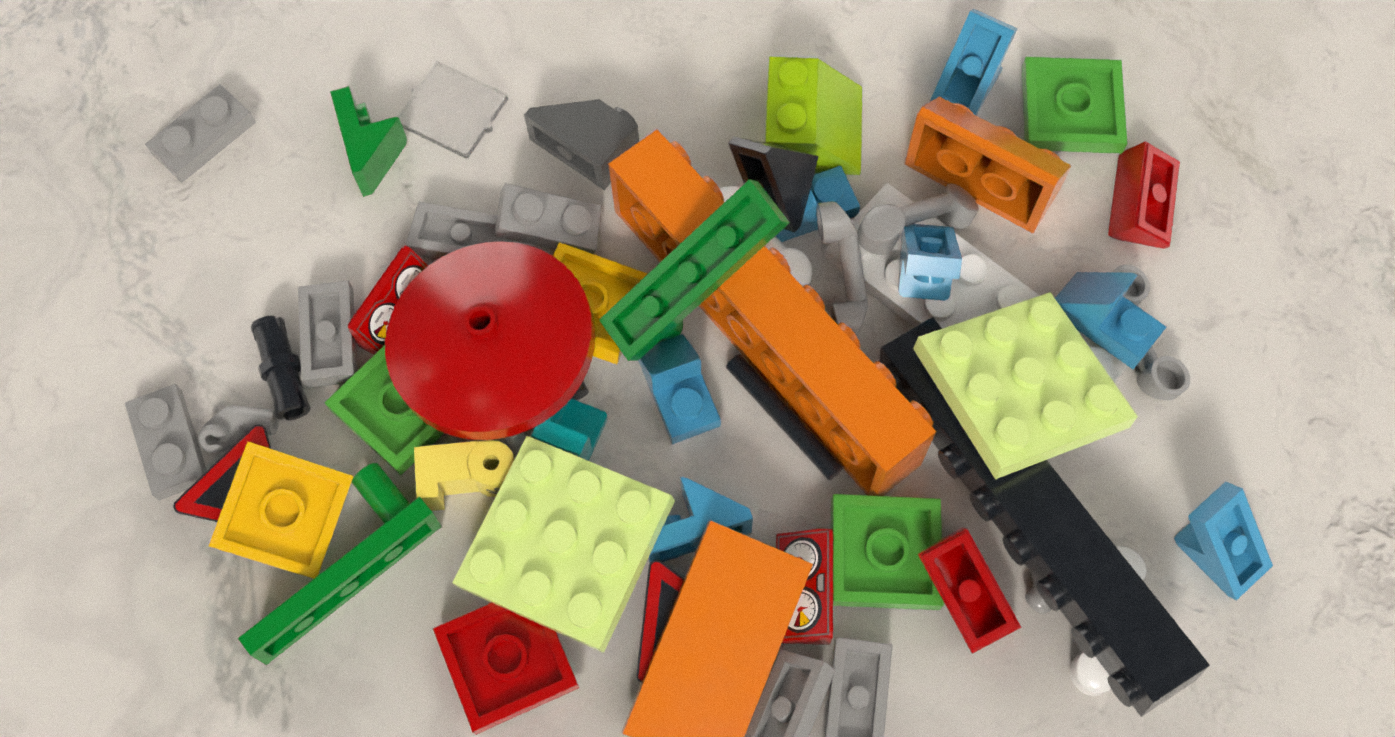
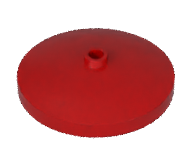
[385,241,596,440]

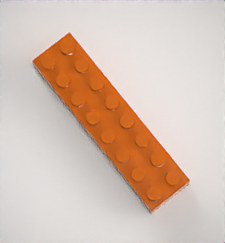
[608,129,936,496]

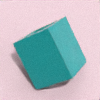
[531,399,608,461]

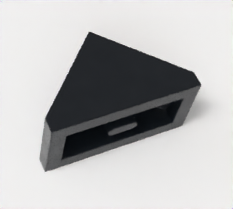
[728,136,819,233]

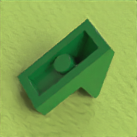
[330,86,407,197]

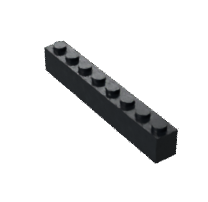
[879,317,1210,717]

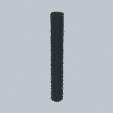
[726,354,844,481]

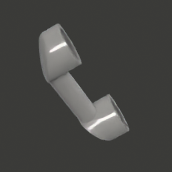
[857,183,979,255]
[816,201,868,336]
[1113,265,1190,400]

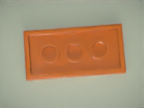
[622,520,813,737]

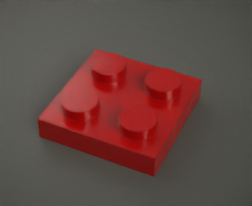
[432,602,580,735]

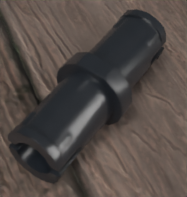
[251,315,311,420]

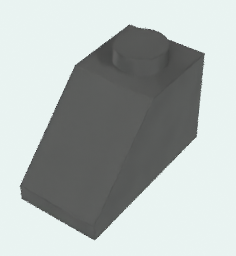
[524,99,639,190]

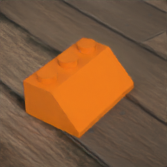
[904,96,1072,233]

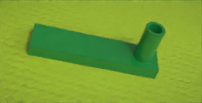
[599,179,790,361]
[238,463,442,665]

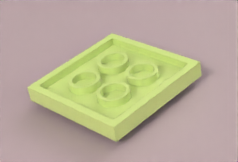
[913,292,1138,479]
[452,436,675,653]

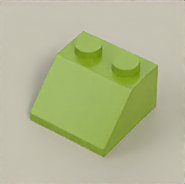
[765,56,862,175]

